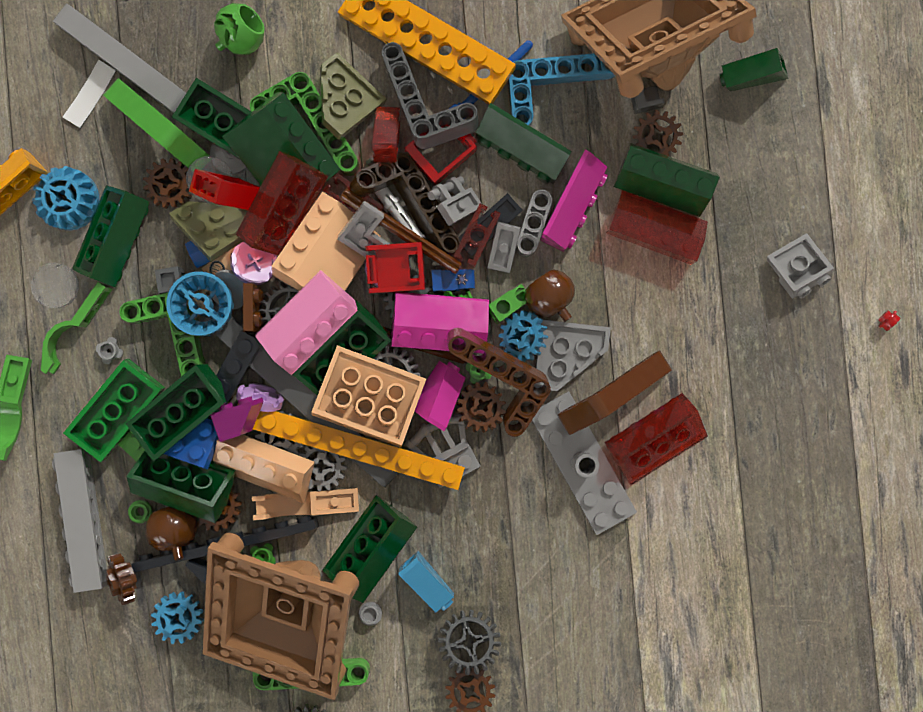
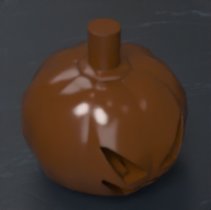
[525,269,575,322]
[145,507,198,561]

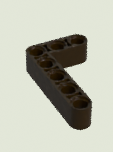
[350,153,460,256]

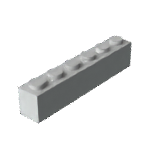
[52,449,107,593]

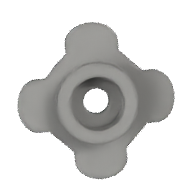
[96,337,123,364]

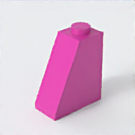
[415,361,465,431]

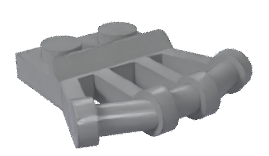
[404,414,480,488]

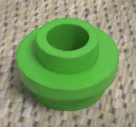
[128,500,152,523]

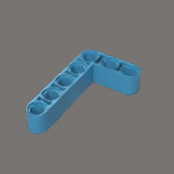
[508,53,615,126]

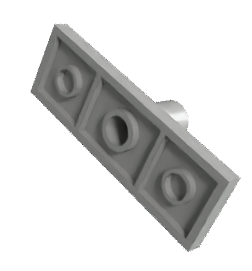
[532,391,637,535]

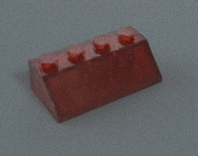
[236,151,328,256]
[606,190,708,265]
[604,393,708,486]

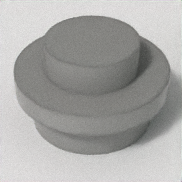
[359,602,382,626]

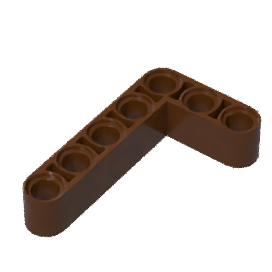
[447,328,551,437]
[557,350,672,435]

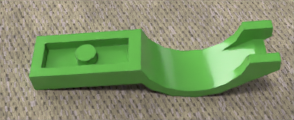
[41,282,113,374]
[0,355,32,461]

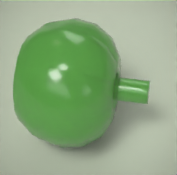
[214,3,265,55]

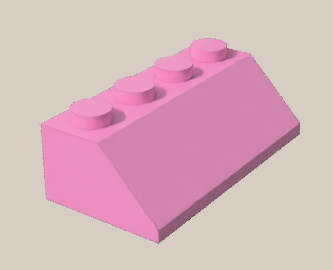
[255,270,358,375]

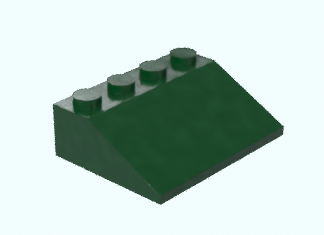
[222,92,341,211]

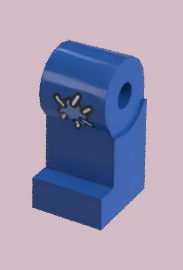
[432,269,475,293]

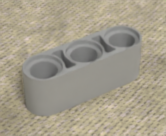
[516,190,552,257]

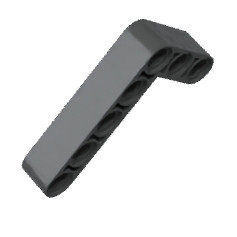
[382,42,479,149]

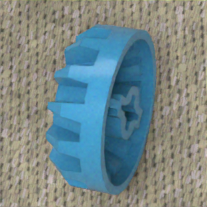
[32,166,100,231]
[166,272,234,336]

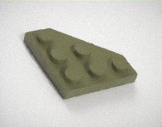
[320,53,387,140]
[169,201,268,262]

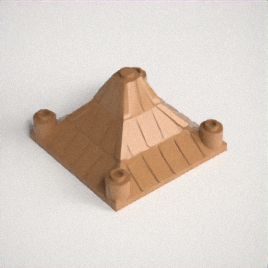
[561,0,757,98]
[203,533,359,700]

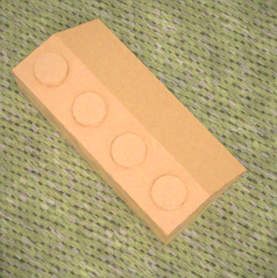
[213,435,315,503]

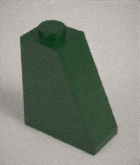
[719,48,789,92]

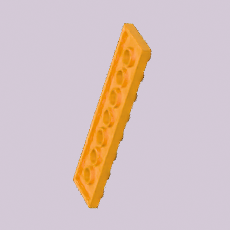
[338,0,516,105]

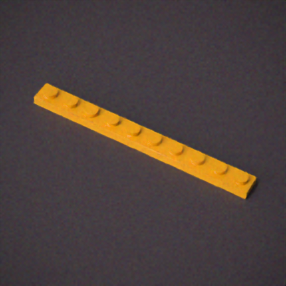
[237,403,465,490]

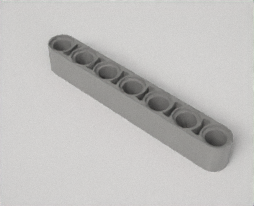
[53,3,186,113]

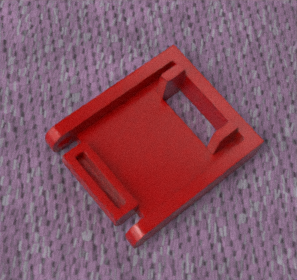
[365,242,425,293]

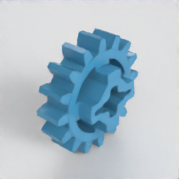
[498,311,548,362]
[151,591,204,644]

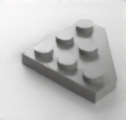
[534,320,611,391]

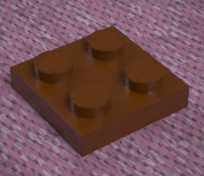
[243,283,265,333]

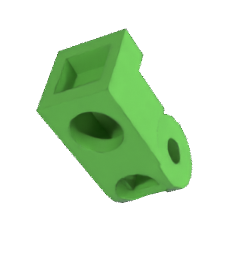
[489,284,527,325]

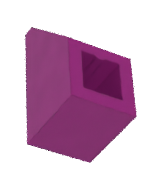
[211,396,264,442]

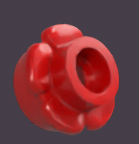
[878,310,901,331]

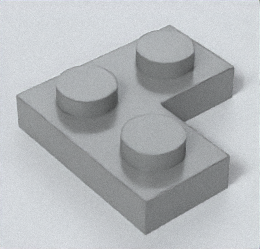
[337,201,390,257]

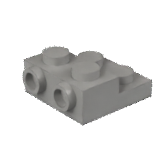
[766,233,834,299]

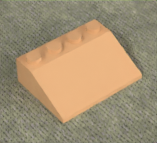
[271,192,381,291]
[311,346,426,448]

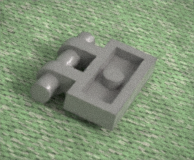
[428,176,483,226]

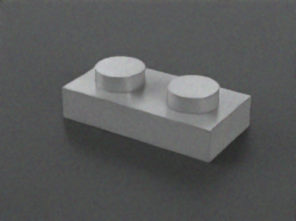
[487,222,520,273]

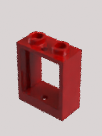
[404,125,477,186]
[189,169,267,213]

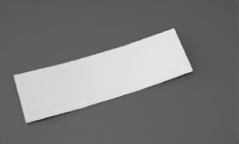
[63,60,116,128]

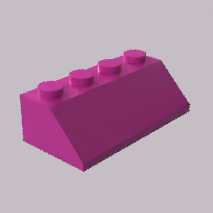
[540,149,608,252]
[391,292,489,354]

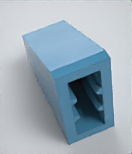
[398,551,454,612]

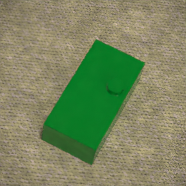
[63,359,165,462]

